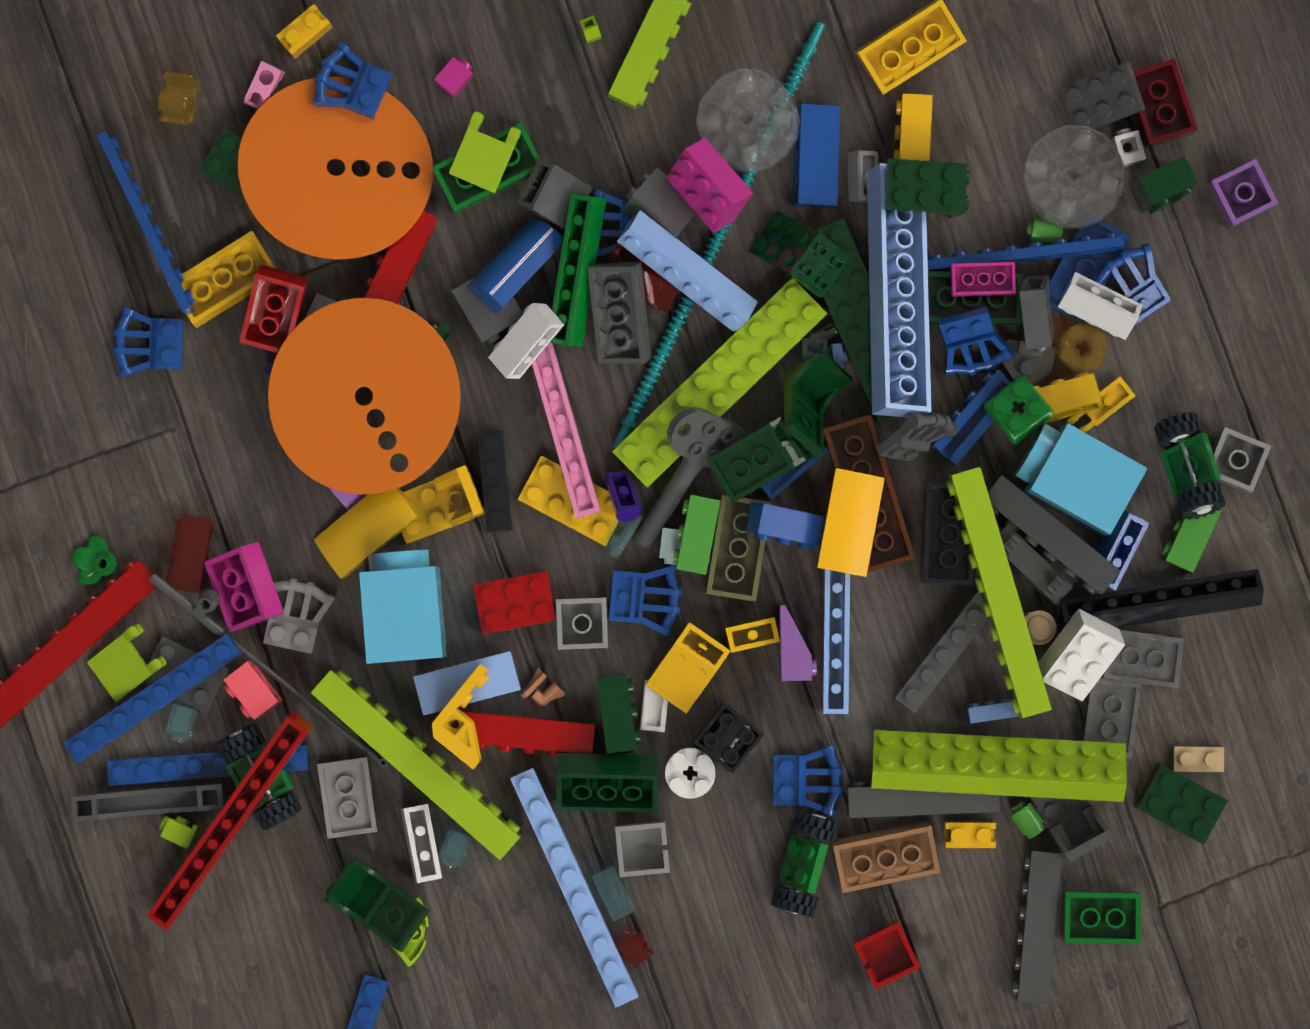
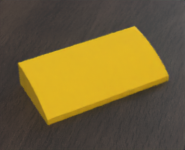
[854,0,967,95]
[168,231,277,328]
[817,468,885,577]
[314,488,421,579]

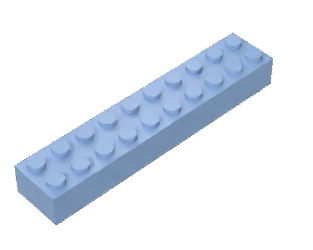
[867,163,931,418]

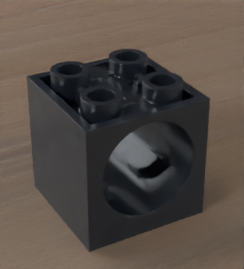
[693,702,764,774]

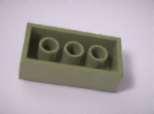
[706,494,772,602]

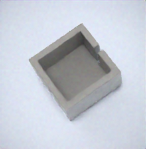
[615,821,670,877]

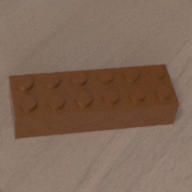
[824,414,915,573]

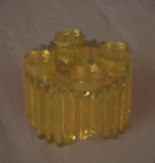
[158,71,201,125]
[1055,323,1108,375]

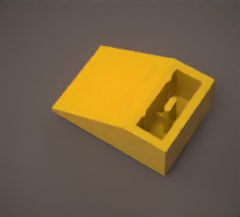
[646,622,730,714]

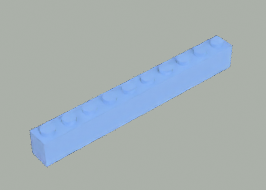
[510,767,639,1008]

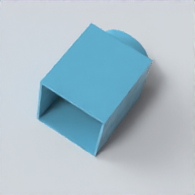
[1015,423,1148,536]
[359,550,447,664]

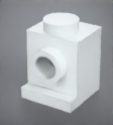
[1112,128,1146,168]

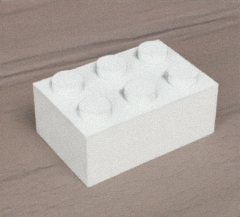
[1038,609,1125,701]

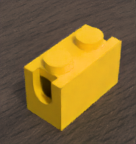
[276,4,333,59]
[725,617,780,653]
[943,821,996,848]

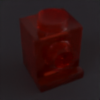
[616,927,654,968]

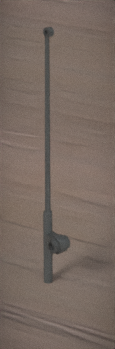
[149,573,389,767]

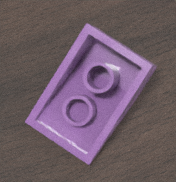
[778,605,817,681]

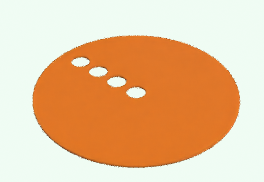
[238,76,433,260]
[268,298,461,494]

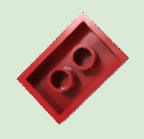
[239,265,309,353]
[473,571,557,634]

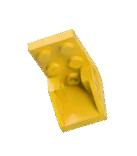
[402,465,485,544]
[432,663,490,769]

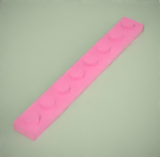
[532,343,601,519]

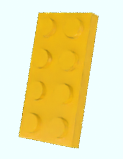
[518,456,619,547]

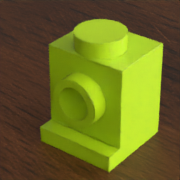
[159,815,201,849]

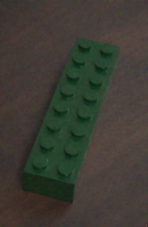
[816,218,892,423]

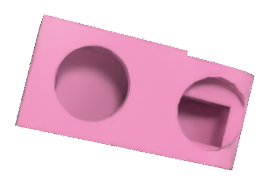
[244,61,285,110]

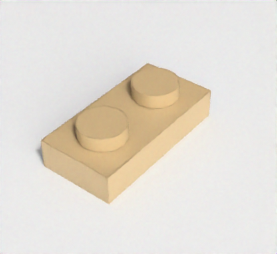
[1173,746,1224,772]

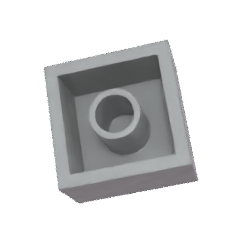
[1212,427,1271,493]
[556,598,608,650]

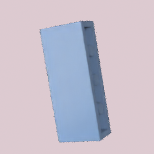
[413,651,521,716]

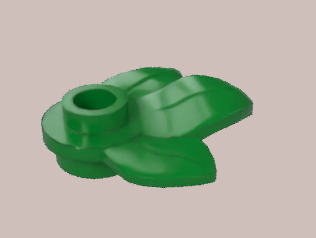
[71,536,118,585]

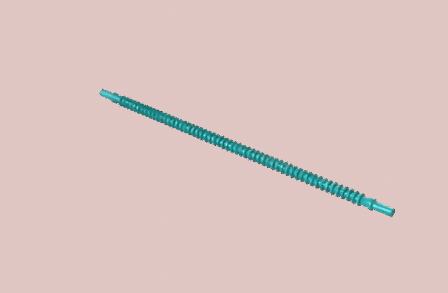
[612,21,826,448]

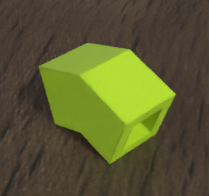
[579,15,602,44]

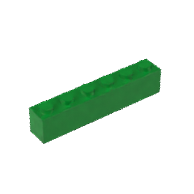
[550,193,606,347]

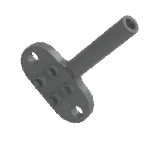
[633,407,747,549]

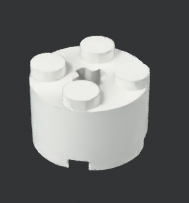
[665,747,715,799]

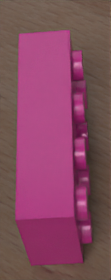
[950,262,1016,297]

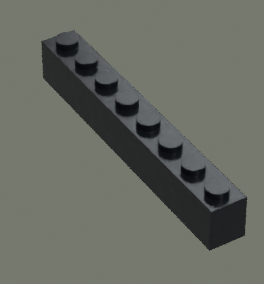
[1059,569,1264,629]

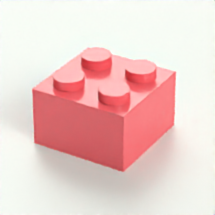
[224,661,283,720]

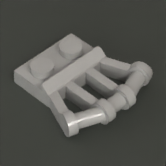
[263,578,336,654]

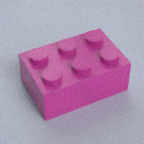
[666,138,753,233]
[204,542,284,633]

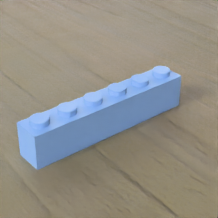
[617,210,758,333]
[822,569,850,714]

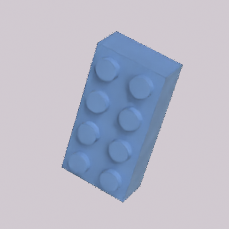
[966,698,1019,724]

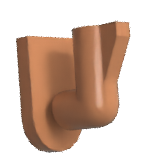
[520,668,565,707]

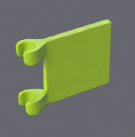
[449,112,521,193]
[87,624,167,702]

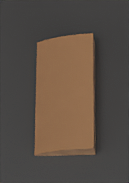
[832,820,940,893]

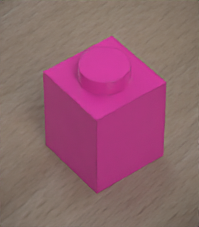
[434,57,474,99]

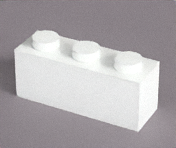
[1058,272,1143,340]
[488,303,564,379]
[401,804,442,883]

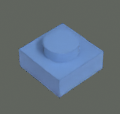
[826,343,847,369]

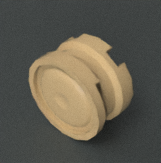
[1024,610,1056,645]

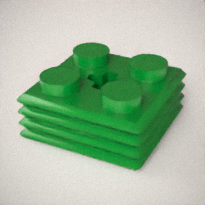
[984,375,1053,445]

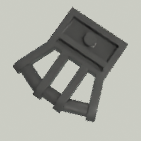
[876,412,958,461]

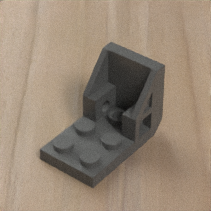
[1029,797,1114,862]

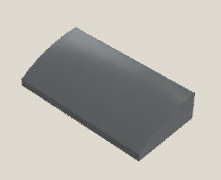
[587,261,651,363]

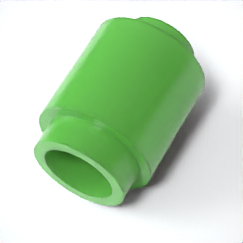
[1025,219,1063,246]
[1010,800,1045,839]

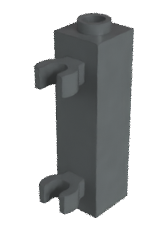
[998,525,1073,605]

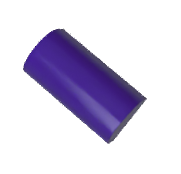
[604,470,641,522]

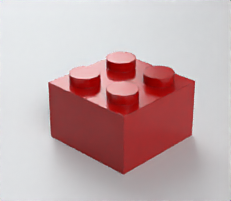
[852,920,921,990]

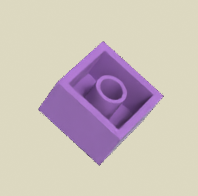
[1207,159,1278,229]

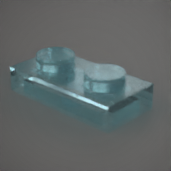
[607,515,644,559]
[591,865,636,922]

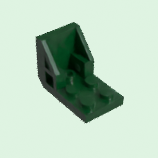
[707,416,815,503]

